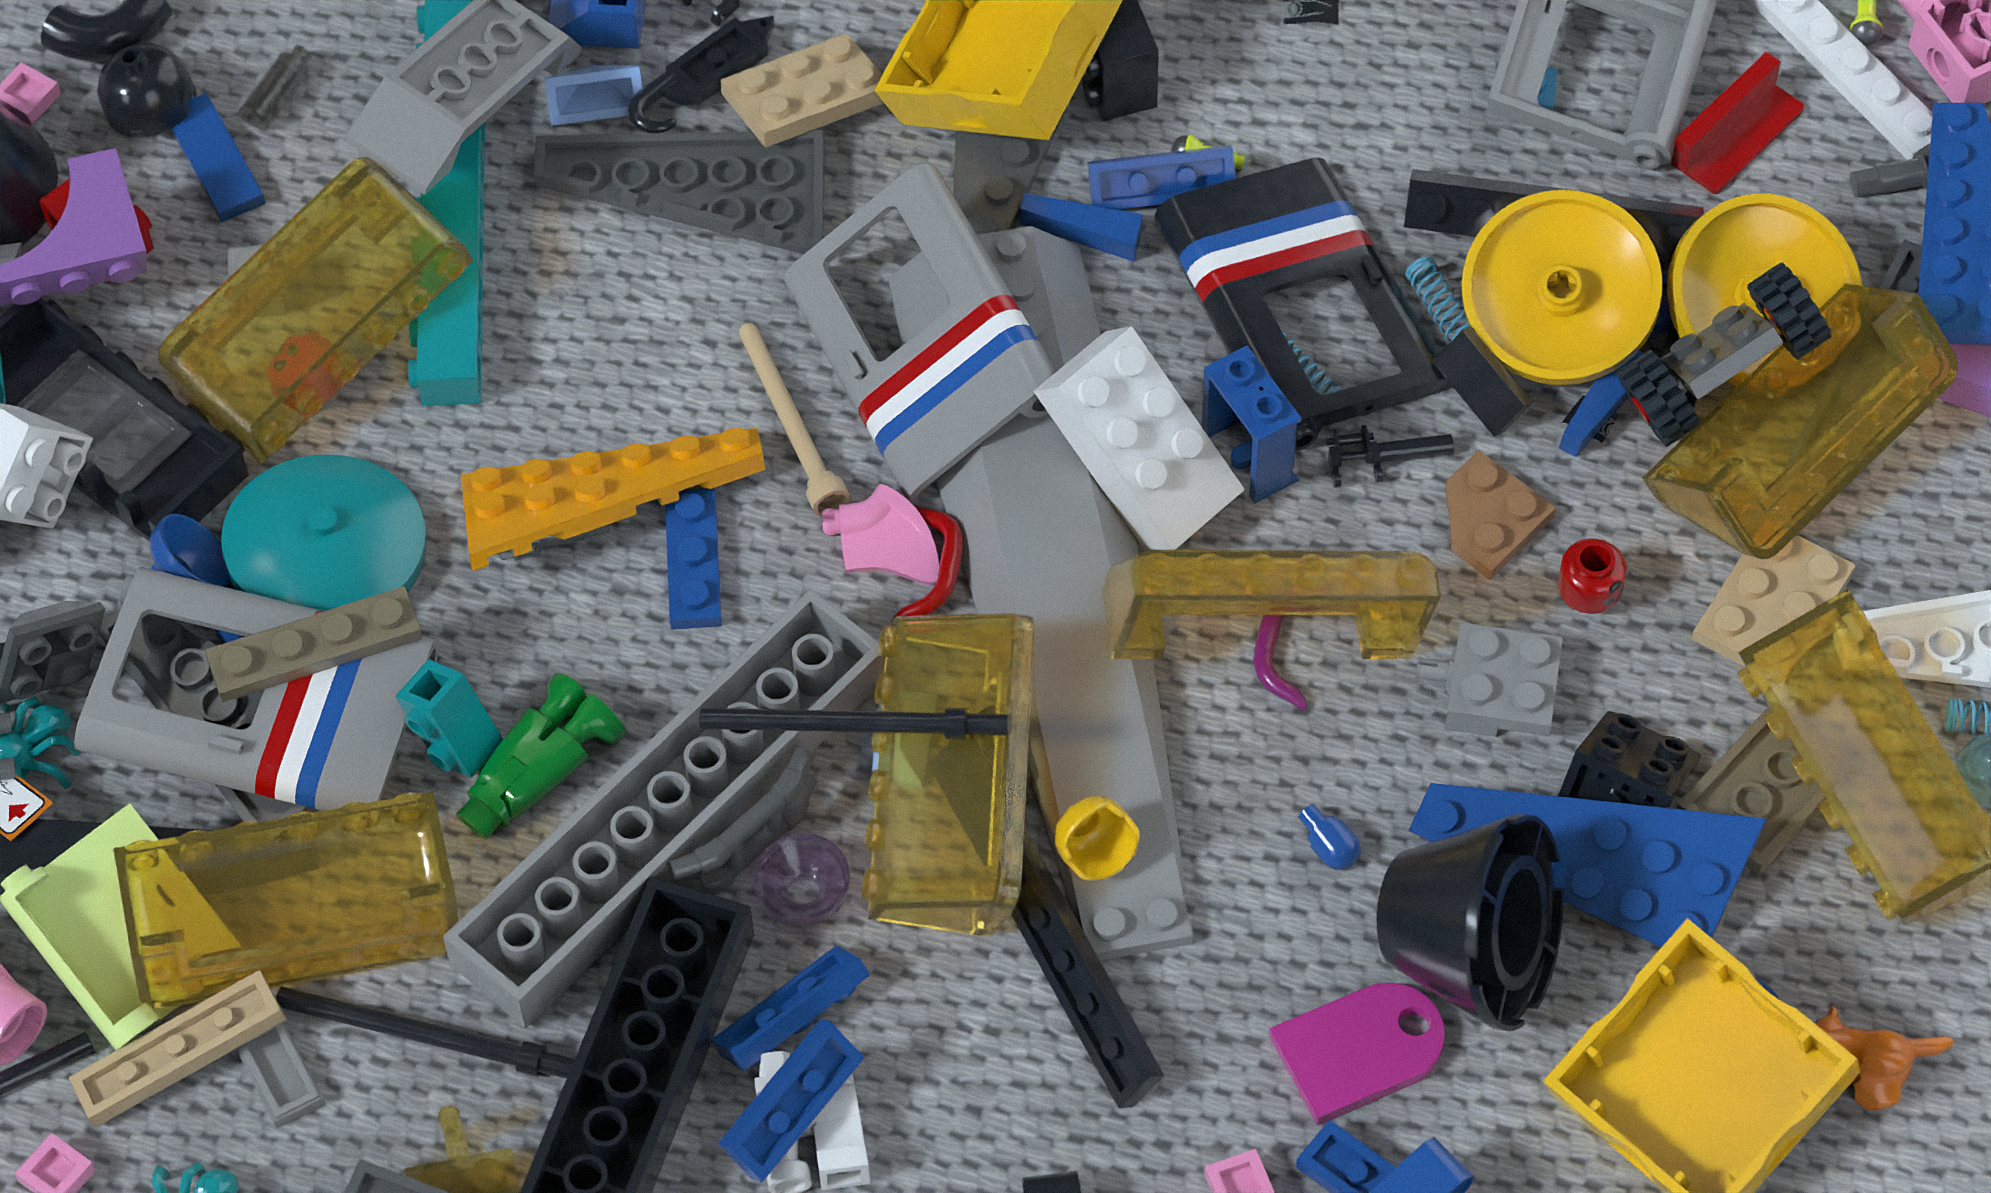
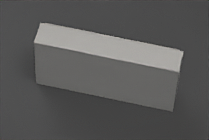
[236,1022,326,1129]

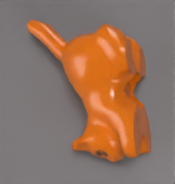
[1815,1006,1954,1110]

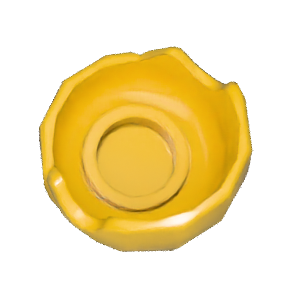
[1055,795,1140,880]

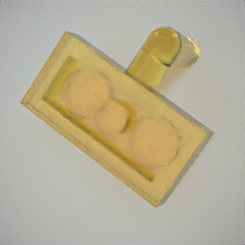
[404,1105,520,1193]

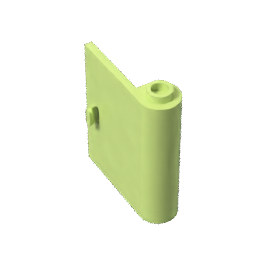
[0,803,247,1050]

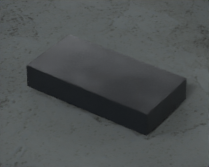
[1432,327,1533,437]

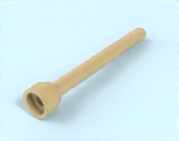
[739,323,851,517]

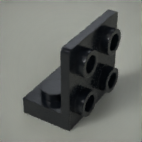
[1558,711,1701,808]

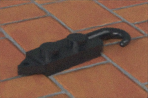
[628,16,775,133]

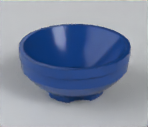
[150,514,231,587]

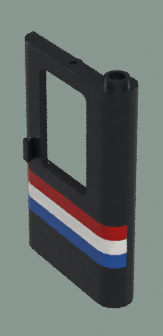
[1155,157,1453,451]

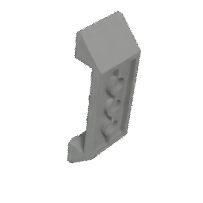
[344,0,583,195]

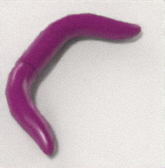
[1253,586,1334,711]

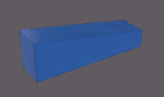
[1020,193,1143,262]
[1559,352,1643,457]

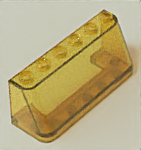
[158,157,474,464]
[1642,283,1958,559]
[1102,550,1442,659]
[1737,588,1991,925]
[862,613,1034,937]
[113,791,458,1008]

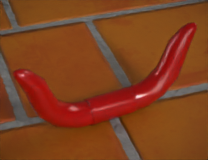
[890,505,964,628]

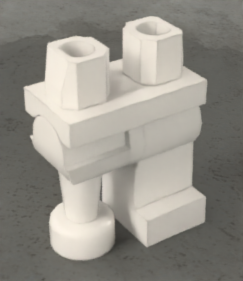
[754,1051,870,1193]

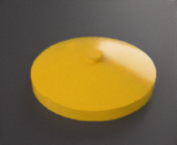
[1462,190,1662,385]
[1667,193,1863,391]

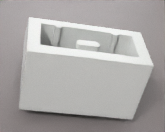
[0,403,93,529]

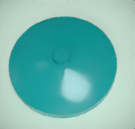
[221,454,426,611]

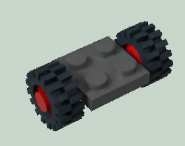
[1616,262,1832,447]

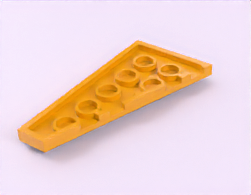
[461,427,765,572]

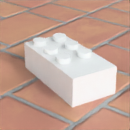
[1033,326,1245,553]

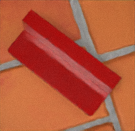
[1671,52,1804,194]

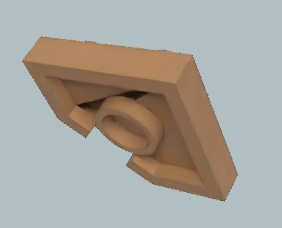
[1445,450,1556,580]

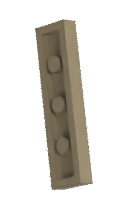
[205,586,422,703]

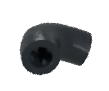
[41,0,172,62]

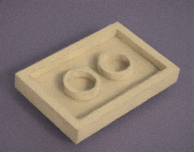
[721,33,884,148]
[1692,519,1856,686]

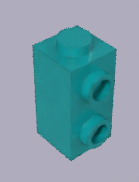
[395,659,503,778]

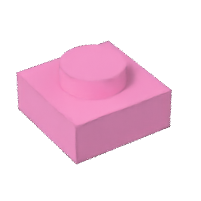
[0,62,61,126]
[15,1133,96,1193]
[1204,1148,1275,1193]

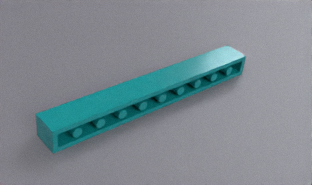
[408,0,485,406]

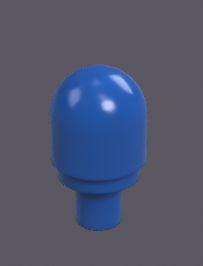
[1298,804,1361,870]

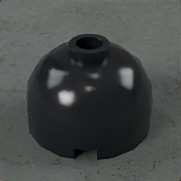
[97,43,197,137]

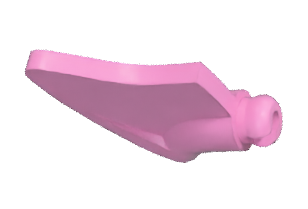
[822,484,939,586]

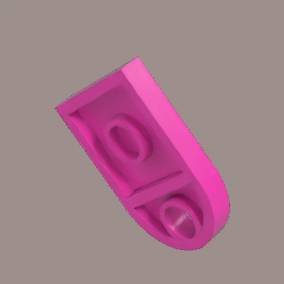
[1269,983,1445,1126]

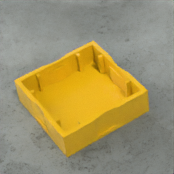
[874,0,1123,140]
[1543,918,1860,1193]

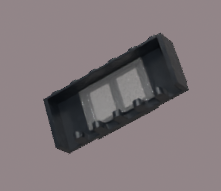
[0,298,249,542]

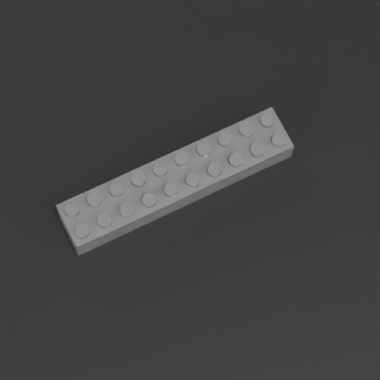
[443,589,888,1029]

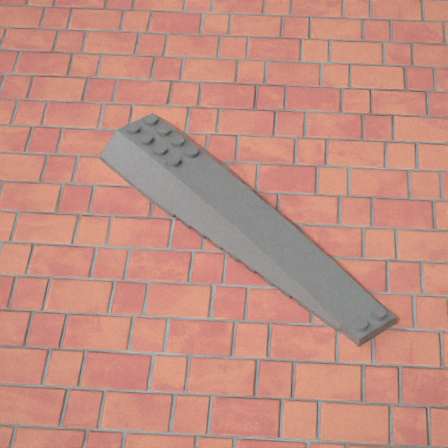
[888,226,1193,961]

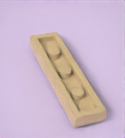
[68,970,287,1128]

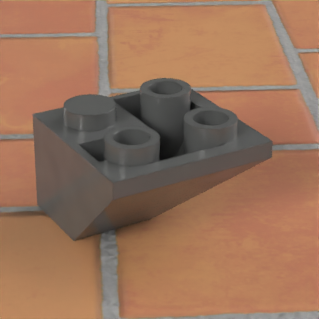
[0,601,105,704]

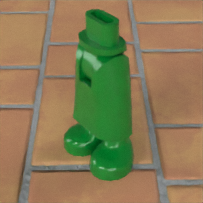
[456,673,627,840]

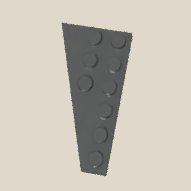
[953,99,1071,235]
[534,130,824,254]

